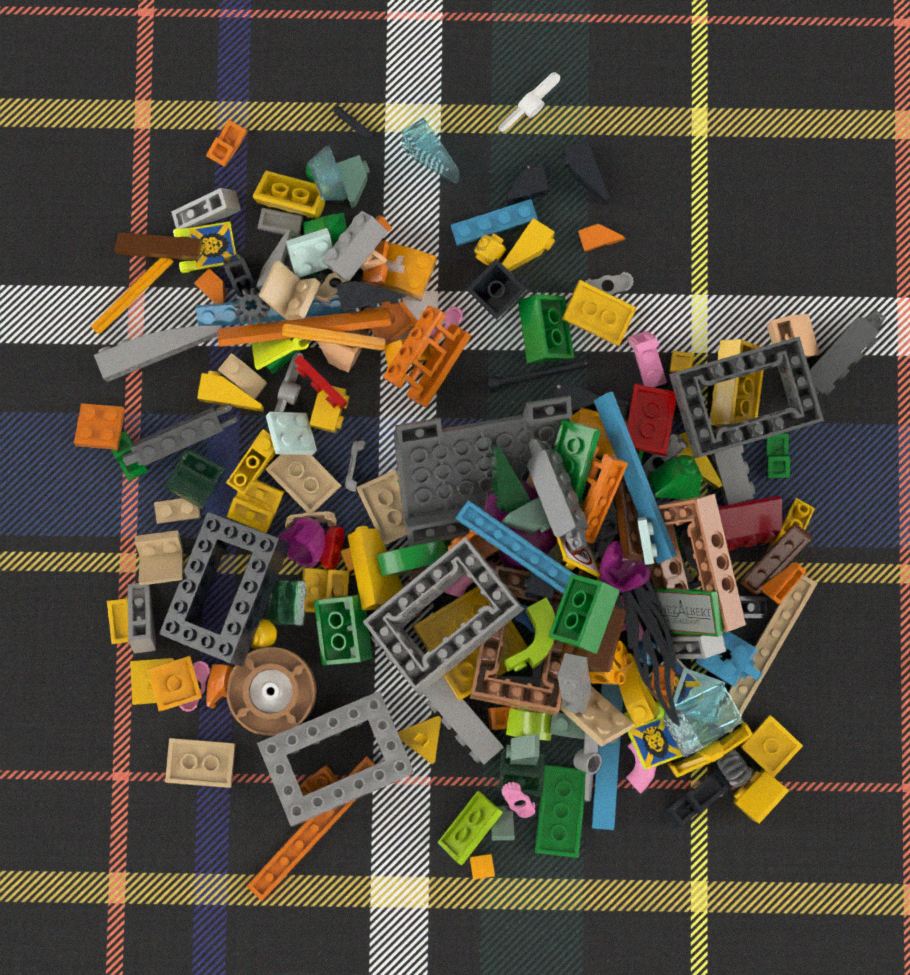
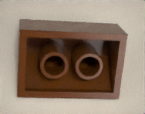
[559,606,627,672]

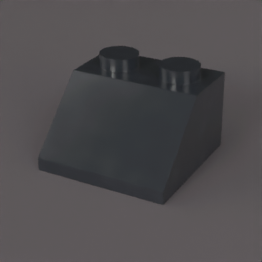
[466,259,529,320]

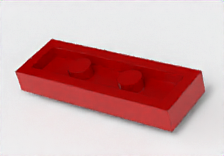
[294,355,347,410]

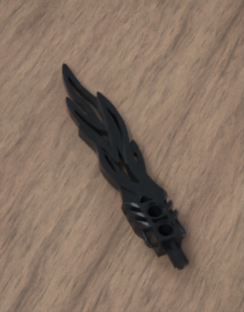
[583,475,680,726]

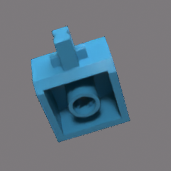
[696,632,763,687]

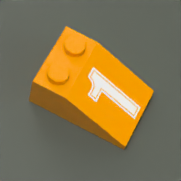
[362,242,437,301]

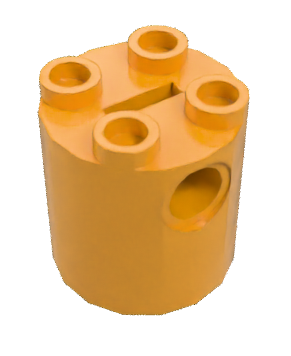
[569,408,627,458]
[589,641,633,685]

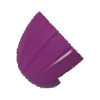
[277,517,326,568]
[599,541,650,593]

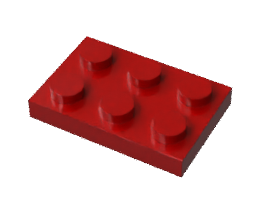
[626,384,676,456]

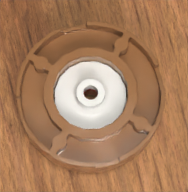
[226,647,317,736]

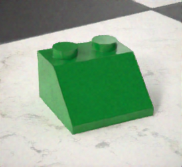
[648,455,702,499]

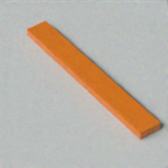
[218,308,391,347]
[247,756,376,901]

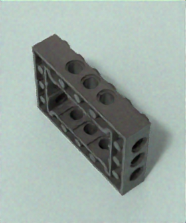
[669,336,824,458]

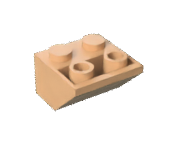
[767,314,820,359]

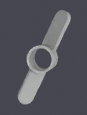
[274,352,304,412]
[574,732,602,802]

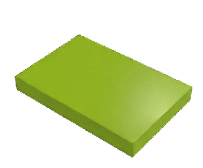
[438,791,503,866]

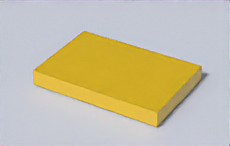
[561,280,637,346]

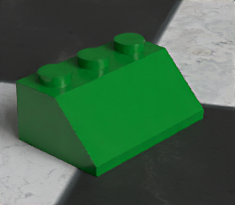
[518,294,574,364]
[548,574,620,654]
[314,594,373,665]

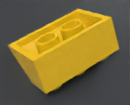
[253,171,327,219]

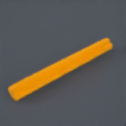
[91,258,173,334]
[282,324,386,351]

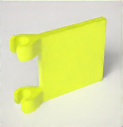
[252,338,309,370]

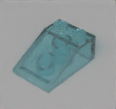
[401,117,459,184]
[663,683,743,757]

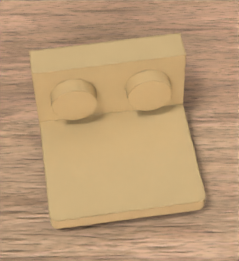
[259,261,320,321]
[135,530,184,585]

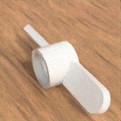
[498,72,560,132]

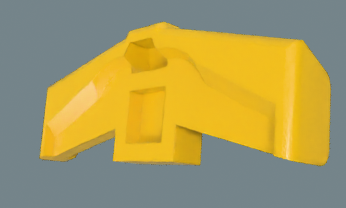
[667,721,753,777]

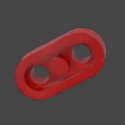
[320,526,345,570]

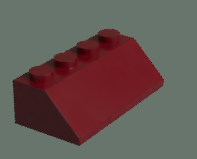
[718,495,782,551]

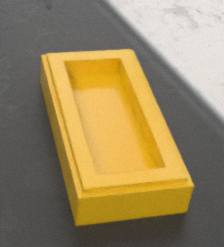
[107,598,129,644]

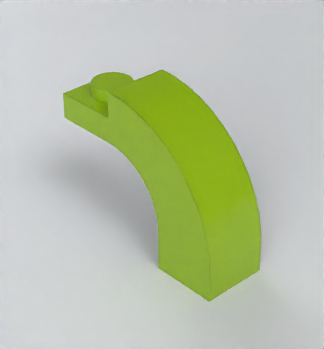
[504,597,555,672]

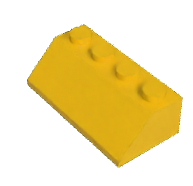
[710,339,764,428]

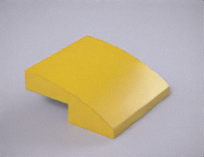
[227,480,285,533]
[300,568,349,613]

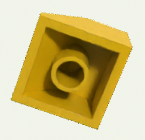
[733,769,789,824]

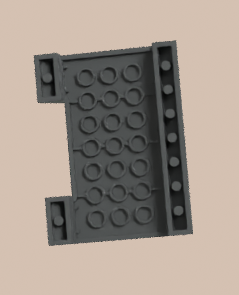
[394,395,572,547]

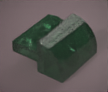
[165,448,225,509]
[268,580,307,626]
[498,749,545,797]

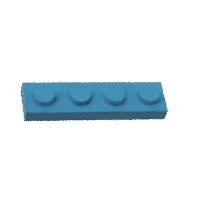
[451,199,538,247]

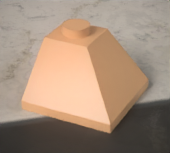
[317,329,370,372]

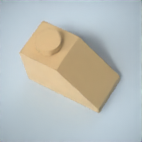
[218,353,268,399]

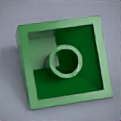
[303,213,347,247]

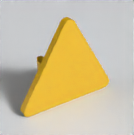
[397,716,441,764]

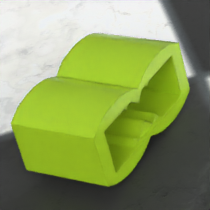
[506,708,552,741]

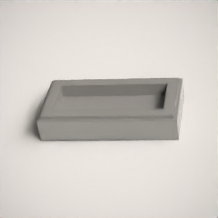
[258,208,304,236]

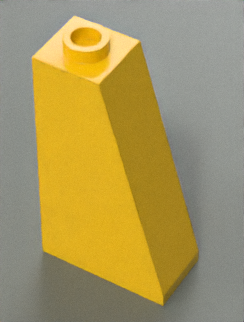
[348,526,403,610]

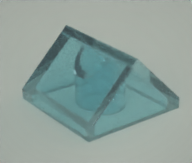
[308,145,348,201]

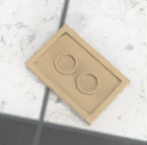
[265,454,342,512]
[356,470,407,546]
[560,686,634,747]
[165,738,236,788]

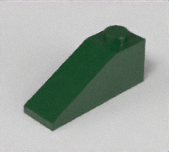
[490,444,531,515]

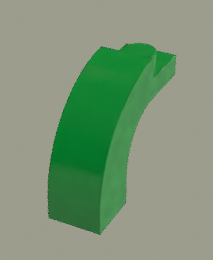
[377,540,452,576]

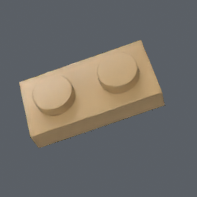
[154,496,201,524]

